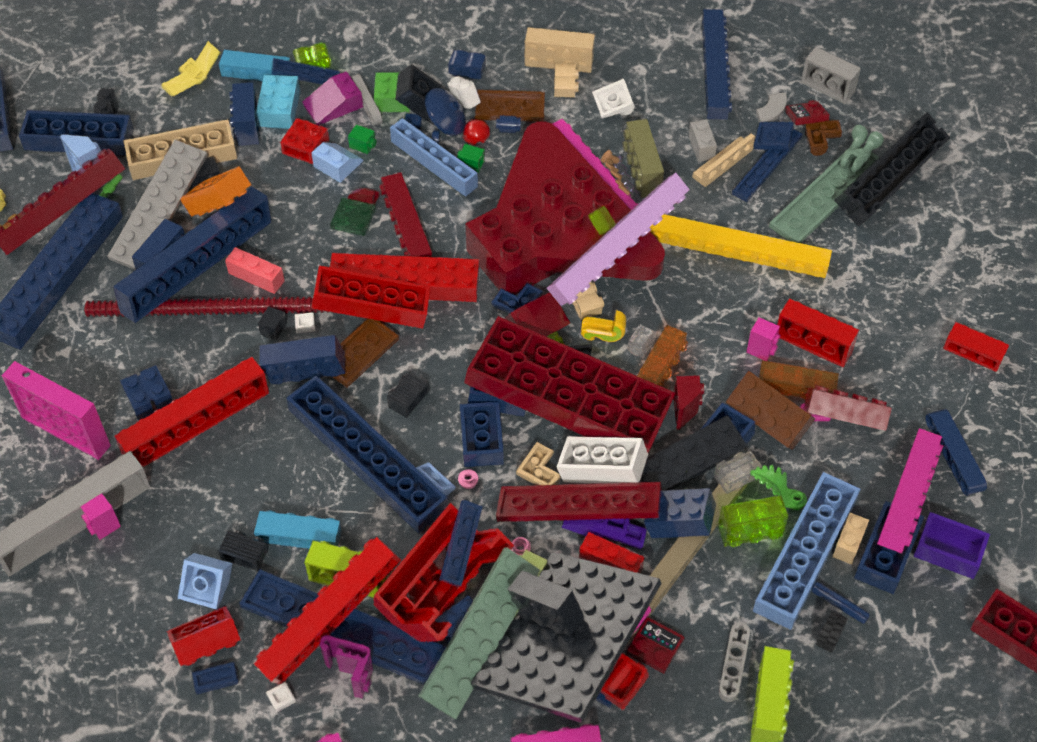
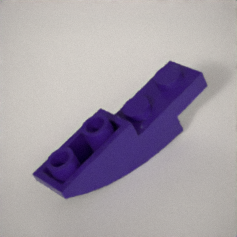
[562,519,647,549]

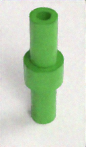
[99,174,123,198]

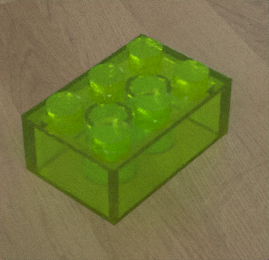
[718,495,788,547]

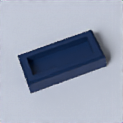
[192,662,239,695]

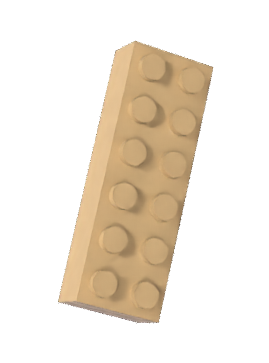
[124,120,237,180]

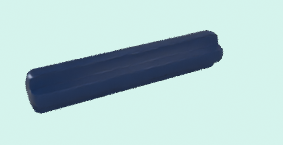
[812,582,870,624]

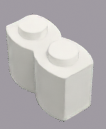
[447,76,481,108]

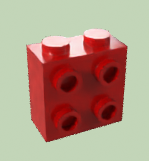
[280,118,329,164]

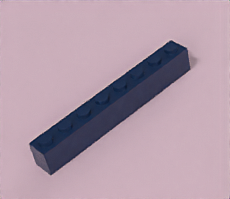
[702,9,732,119]

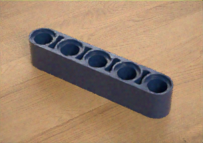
[925,409,987,496]

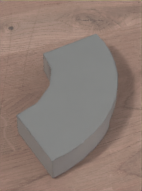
[756,92,787,122]

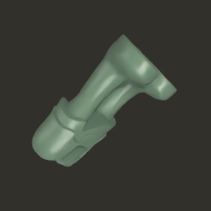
[840,125,884,173]

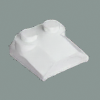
[592,79,635,118]

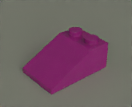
[302,71,363,125]

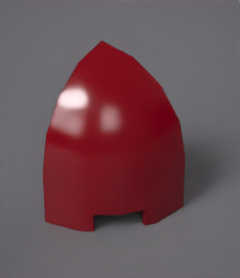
[347,188,380,208]

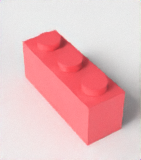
[225,247,285,294]

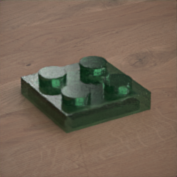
[330,197,376,236]

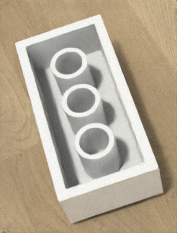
[557,437,648,484]

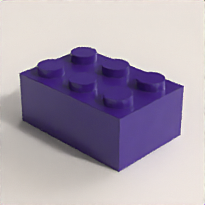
[913,512,990,579]

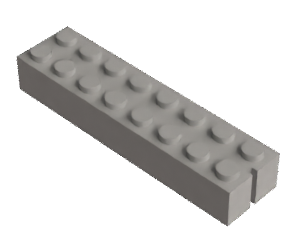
[0,451,150,577]

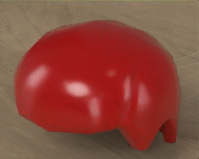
[463,120,490,146]

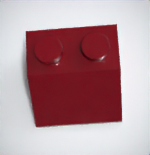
[673,375,704,430]

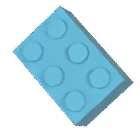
[256,75,300,128]

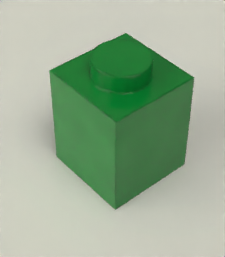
[348,125,377,154]
[457,144,485,173]

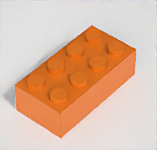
[181,166,251,217]

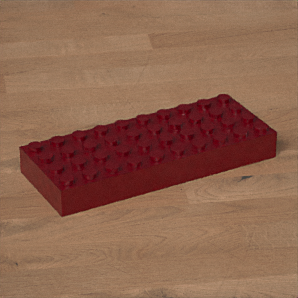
[464,316,676,454]

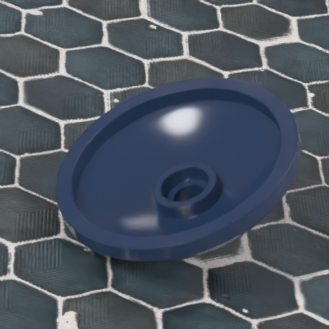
[425,88,466,136]

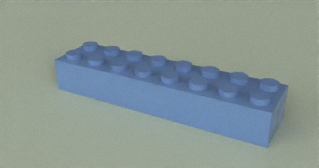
[753,472,860,630]

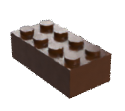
[726,371,816,450]

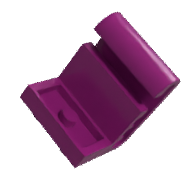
[320,636,373,699]

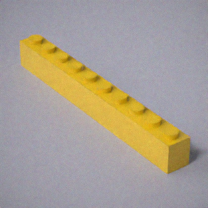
[650,214,832,278]

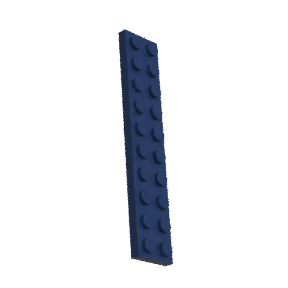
[239,569,446,685]

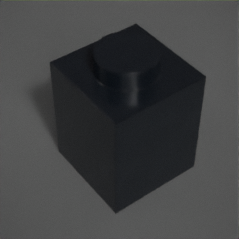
[258,306,287,340]

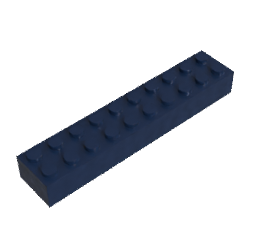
[113,187,272,323]
[0,193,123,350]
[286,375,448,534]

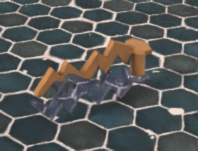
[601,150,639,198]

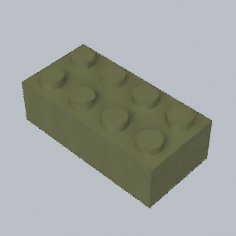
[623,119,664,198]

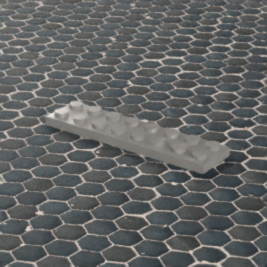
[108,140,208,270]

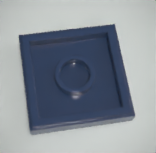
[754,122,794,150]

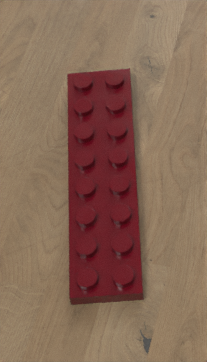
[496,482,662,522]

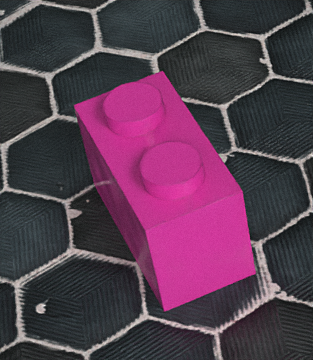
[746,317,781,361]
[80,493,121,540]

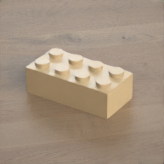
[525,28,595,73]

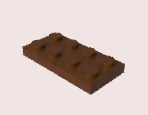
[475,90,545,121]
[333,319,399,388]

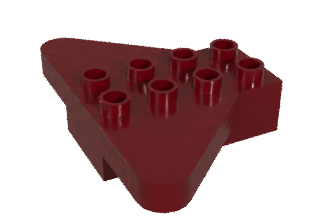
[465,121,665,295]

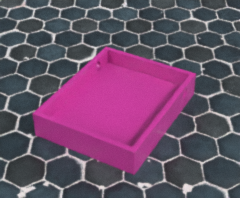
[1,361,111,460]

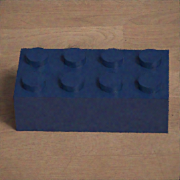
[259,335,345,384]
[854,501,925,595]

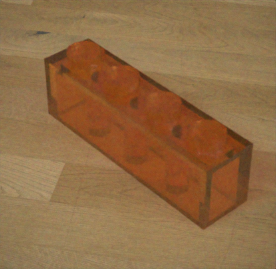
[637,325,688,388]
[759,360,839,399]

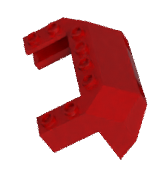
[374,503,515,642]

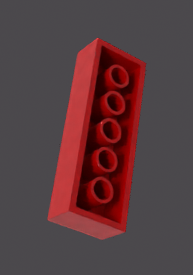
[311,265,430,329]

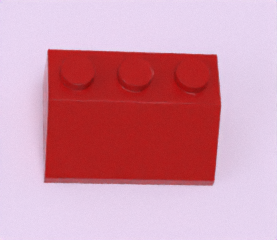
[167,606,241,666]

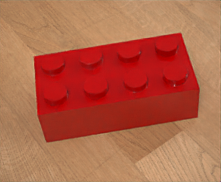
[777,298,859,368]

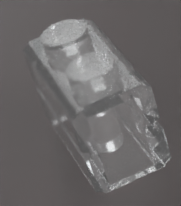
[714,450,762,494]

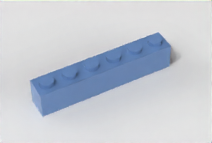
[390,118,478,197]

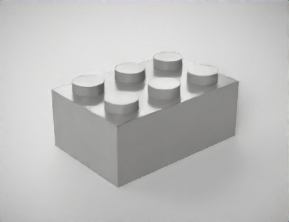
[801,47,861,104]

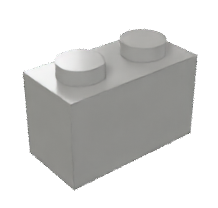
[689,120,717,162]

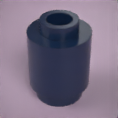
[496,115,521,133]

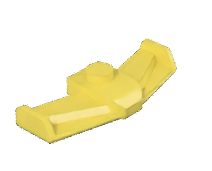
[161,41,221,96]

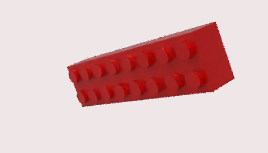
[330,253,479,302]
[115,357,269,467]
[254,537,402,684]

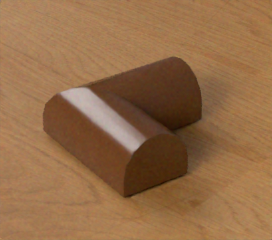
[804,120,842,156]

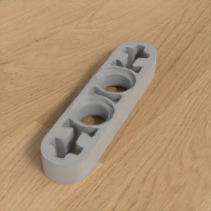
[351,74,382,126]
[719,622,750,702]

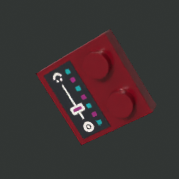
[785,100,829,125]
[627,617,684,674]

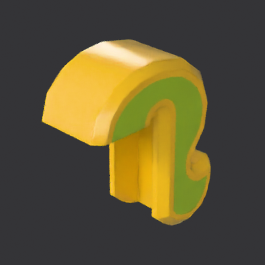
[581,310,626,342]

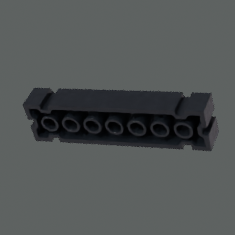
[834,112,951,226]

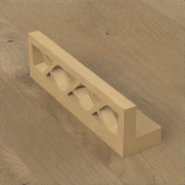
[693,134,755,187]

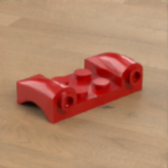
[600,653,649,710]

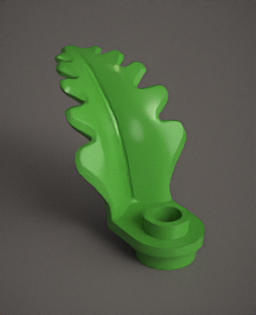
[750,465,807,510]

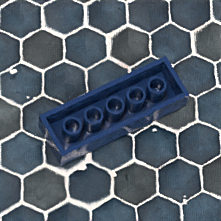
[19,110,134,155]

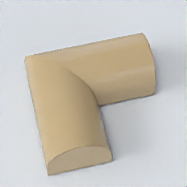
[516,442,561,485]

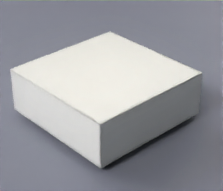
[295,312,315,333]
[266,682,296,713]

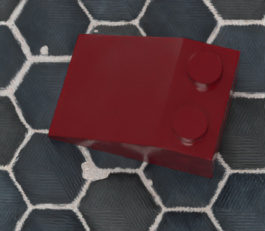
[505,292,571,337]

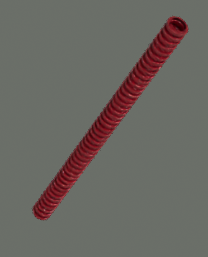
[84,296,334,317]

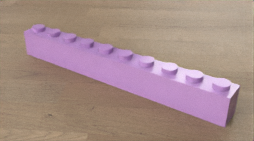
[547,173,689,306]

